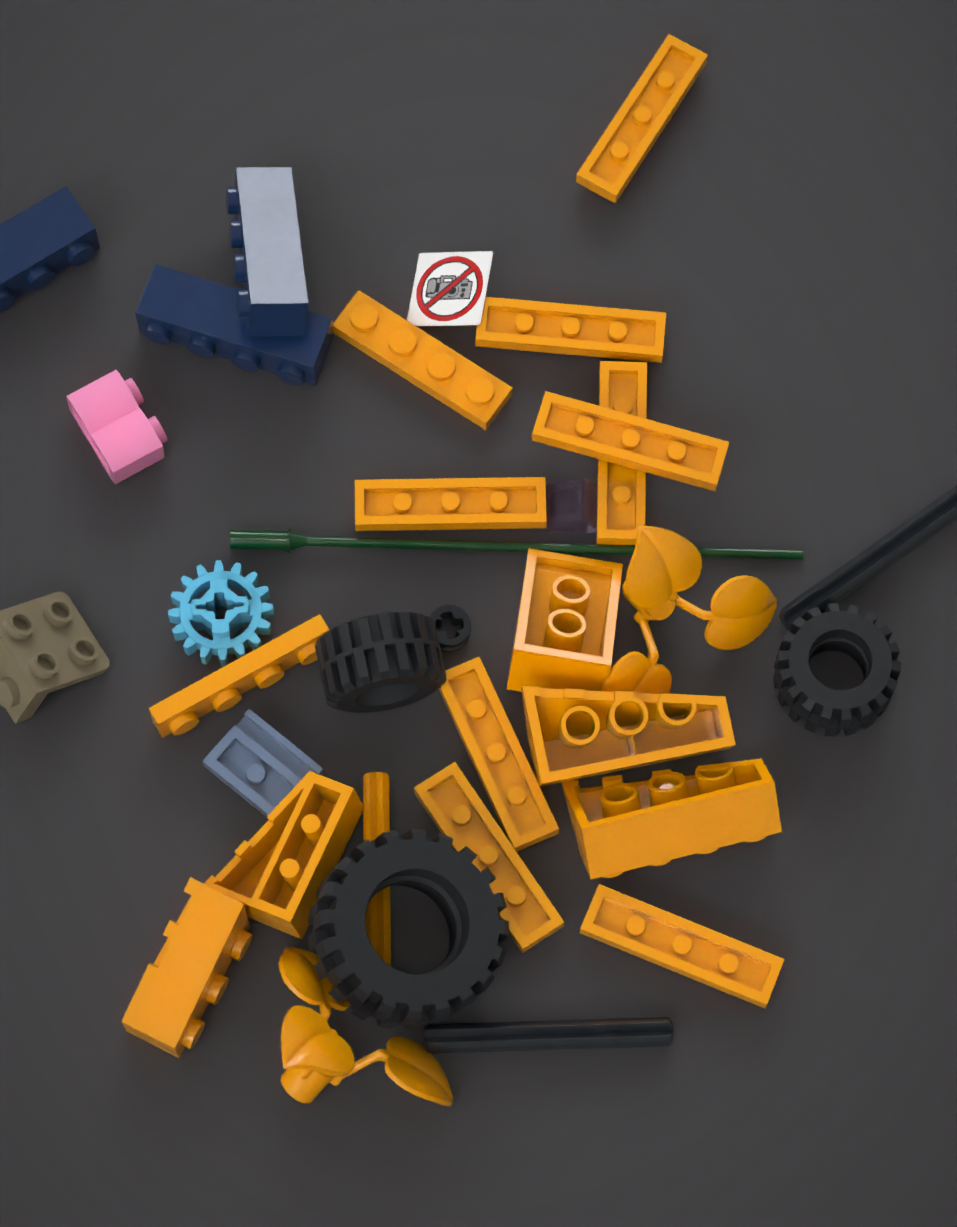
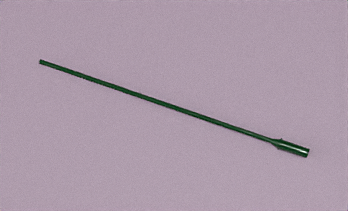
[230,529,803,560]

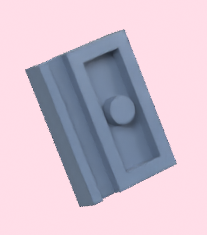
[202,709,324,817]

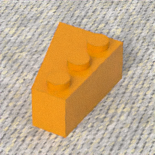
[204,771,364,939]
[121,877,253,1058]

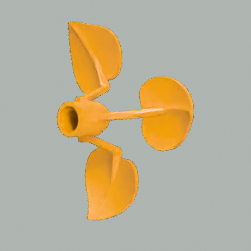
[601,525,777,694]
[278,946,453,1107]

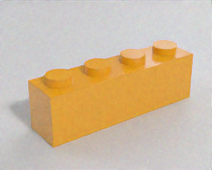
[521,686,736,787]
[561,758,782,880]

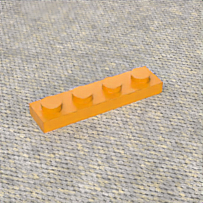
[576,34,708,204]
[333,290,513,430]
[475,297,666,363]
[596,361,647,546]
[532,391,729,492]
[355,477,547,531]
[149,614,330,738]
[439,657,559,852]
[414,762,564,953]
[580,884,785,1009]

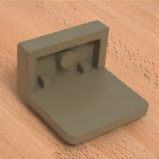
[0,592,110,724]

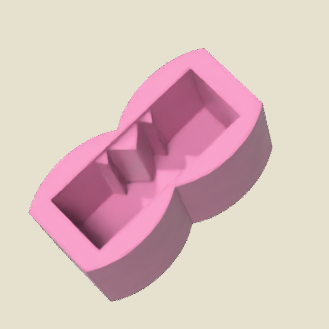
[66,370,168,484]

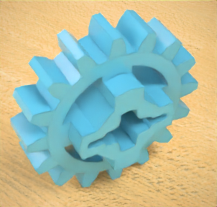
[168,560,274,667]

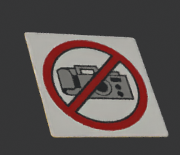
[407,251,493,326]

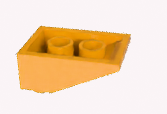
[506,548,623,692]

